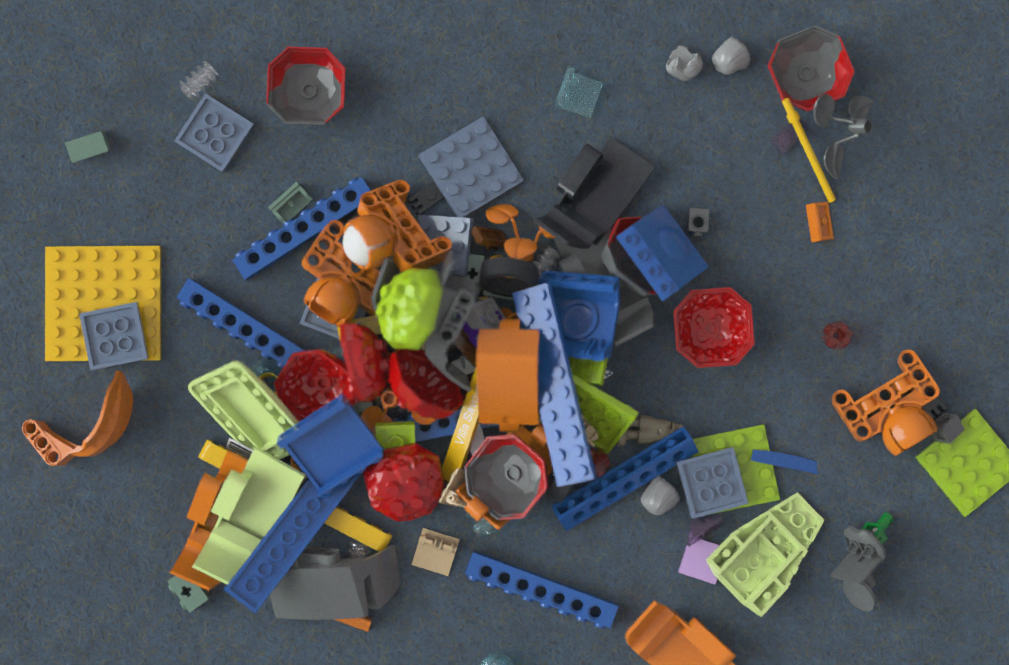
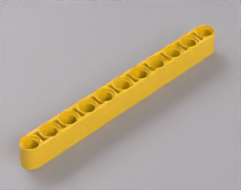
[198,439,393,552]

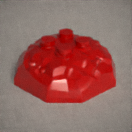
[673,287,755,368]
[340,323,389,403]
[389,348,464,420]
[274,349,358,422]
[363,443,446,522]

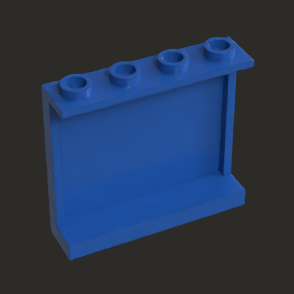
[276,394,384,497]

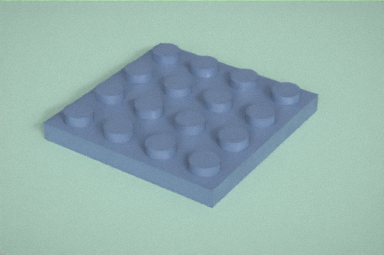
[419,116,524,218]

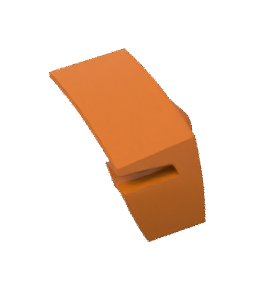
[170,450,248,590]
[625,600,736,665]

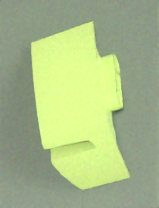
[193,447,305,585]

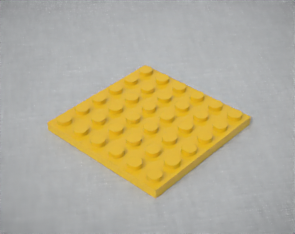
[45,246,161,361]

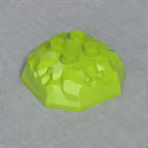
[376,269,443,349]

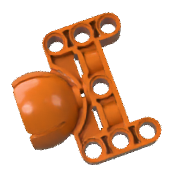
[302,220,397,327]
[832,349,939,456]

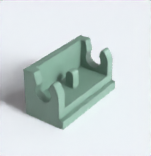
[65,131,111,163]
[268,182,313,224]

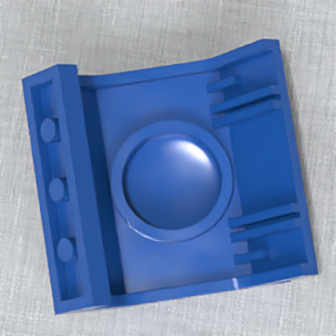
[616,204,709,301]
[538,270,621,361]

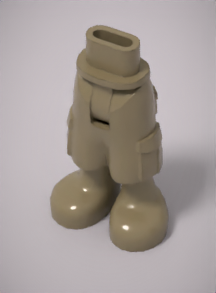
[617,415,683,447]

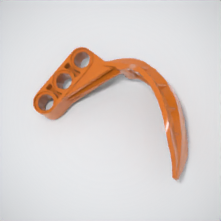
[22,370,133,466]

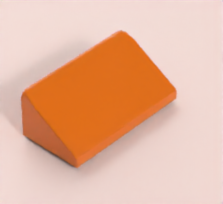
[806,202,834,242]
[334,616,373,632]

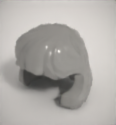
[712,36,751,75]
[666,45,703,81]
[641,476,680,515]

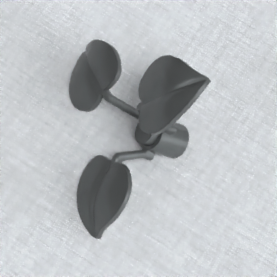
[813,94,874,179]

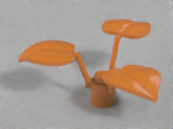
[486,204,556,262]
[361,352,438,437]

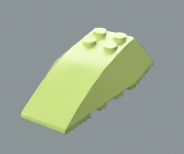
[706,492,824,617]

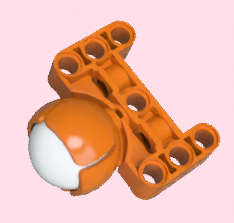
[343,180,452,273]

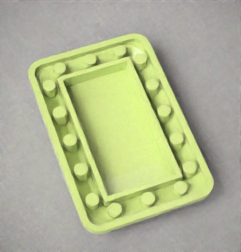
[188,361,298,459]

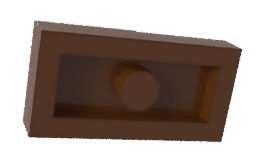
[470,226,508,251]
[453,328,477,368]

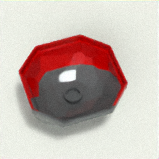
[767,25,855,112]
[266,46,346,126]
[602,216,657,296]
[464,434,548,520]

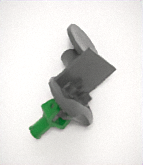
[830,512,894,612]

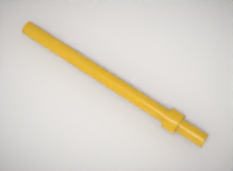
[782,98,836,203]

